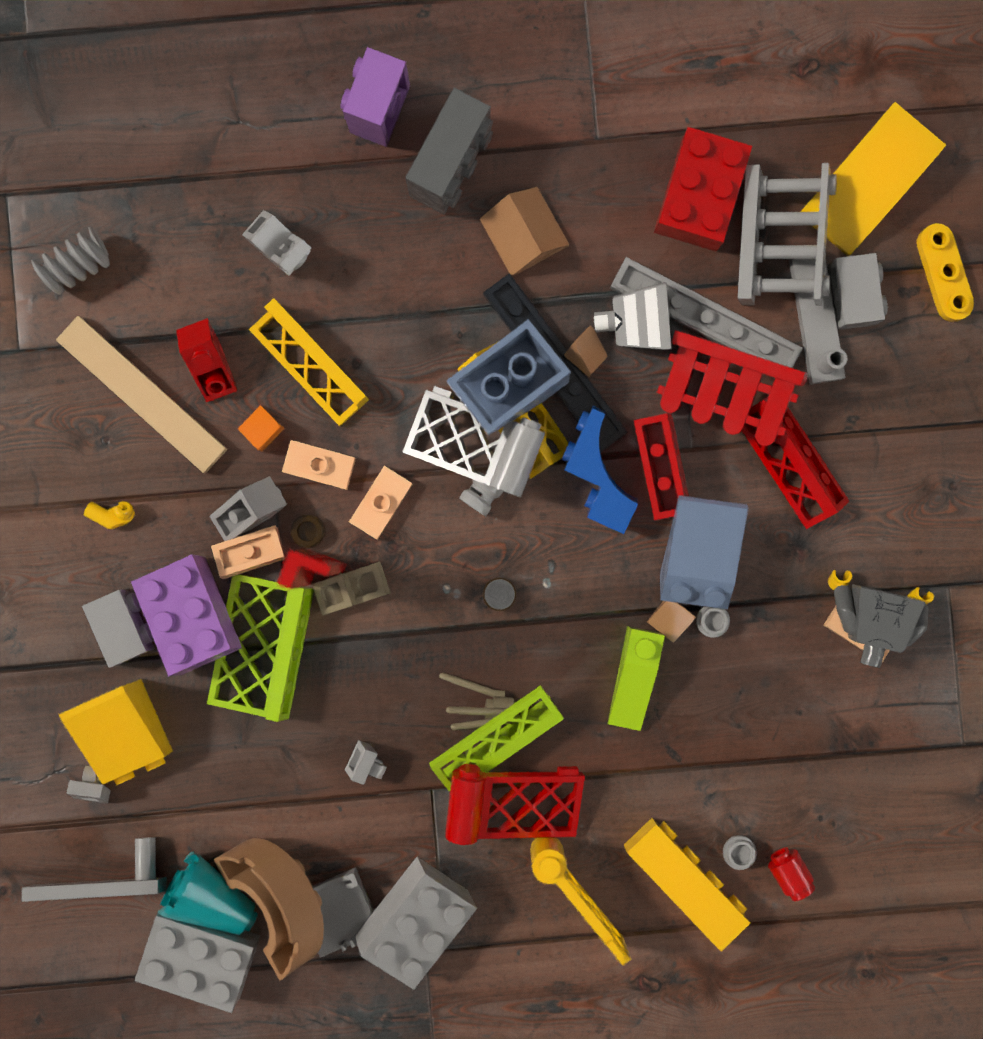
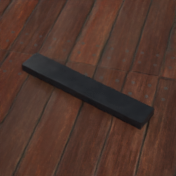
[483,273,628,453]

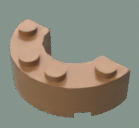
[213,838,324,981]

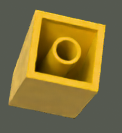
[59,679,173,785]

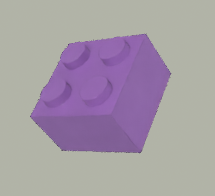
[340,47,410,147]

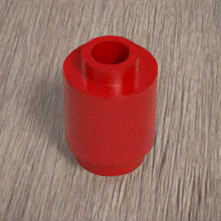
[768,847,815,901]

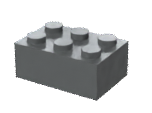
[405,87,493,215]

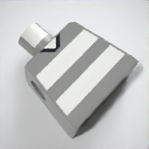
[594,282,671,349]

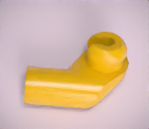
[83,501,135,530]

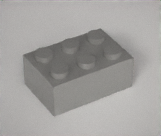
[355,856,477,989]
[134,914,261,1013]

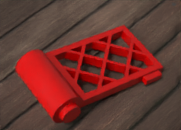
[445,764,585,845]

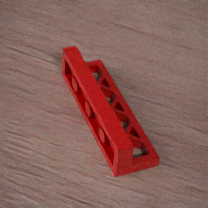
[742,396,850,529]
[277,549,347,589]

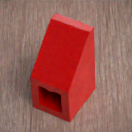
[176,318,238,402]

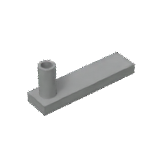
[789,258,847,385]
[22,837,167,902]

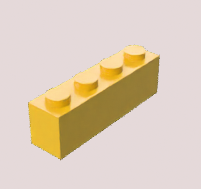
[624,818,751,951]

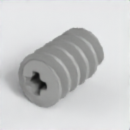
[31,226,110,295]

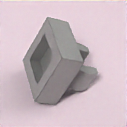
[345,740,387,785]
[66,766,111,804]

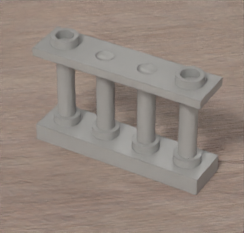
[738,163,837,306]

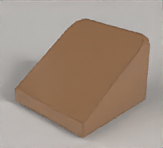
[564,325,608,377]
[647,601,696,643]

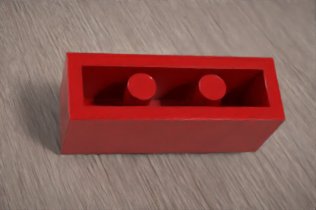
[633,413,689,520]

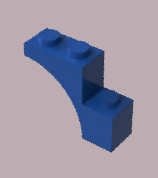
[562,406,638,534]

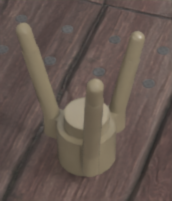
[439,673,514,730]

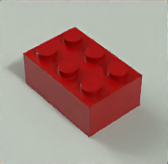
[654,127,752,252]

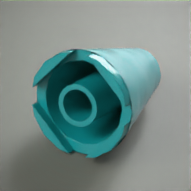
[158,852,258,935]

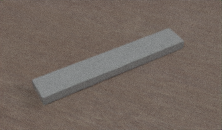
[610,257,803,368]

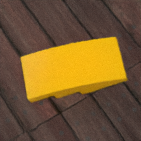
[801,102,946,256]

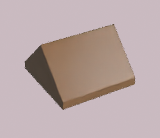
[480,187,569,277]

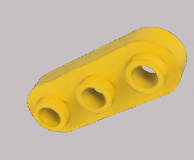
[917,224,974,322]

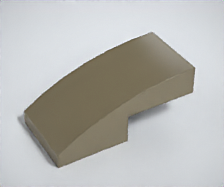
[312,562,391,616]

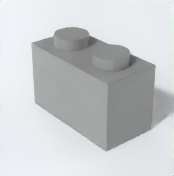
[827,253,888,330]
[82,589,155,668]

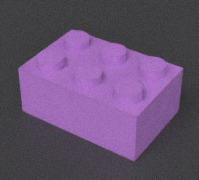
[131,554,242,676]

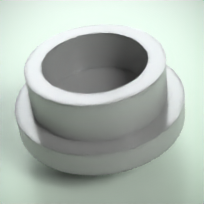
[696,606,730,637]
[723,835,757,870]

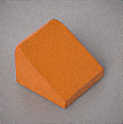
[238,405,285,452]

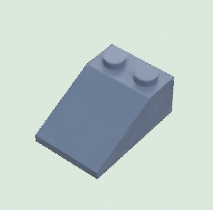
[446,319,571,435]
[660,495,748,610]

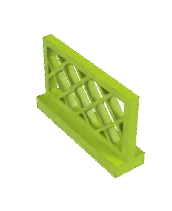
[207,574,314,722]

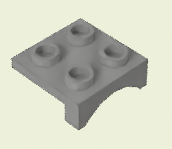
[312,867,374,958]

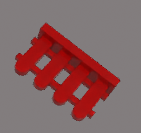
[657,330,809,446]

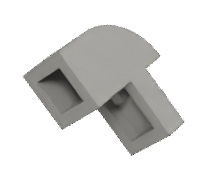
[242,210,311,276]

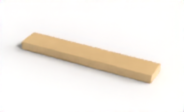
[56,316,228,474]

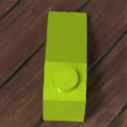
[608,626,665,731]

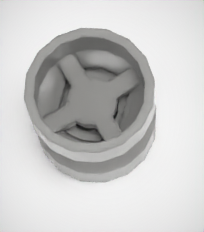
[459,471,503,517]

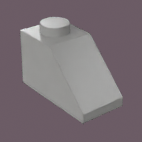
[209,476,287,541]

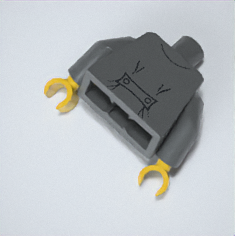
[828,570,934,668]

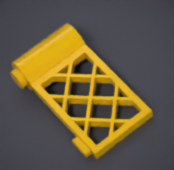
[530,837,631,965]

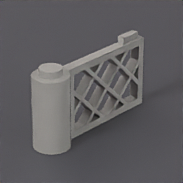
[403,386,545,497]

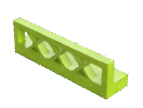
[429,685,564,792]

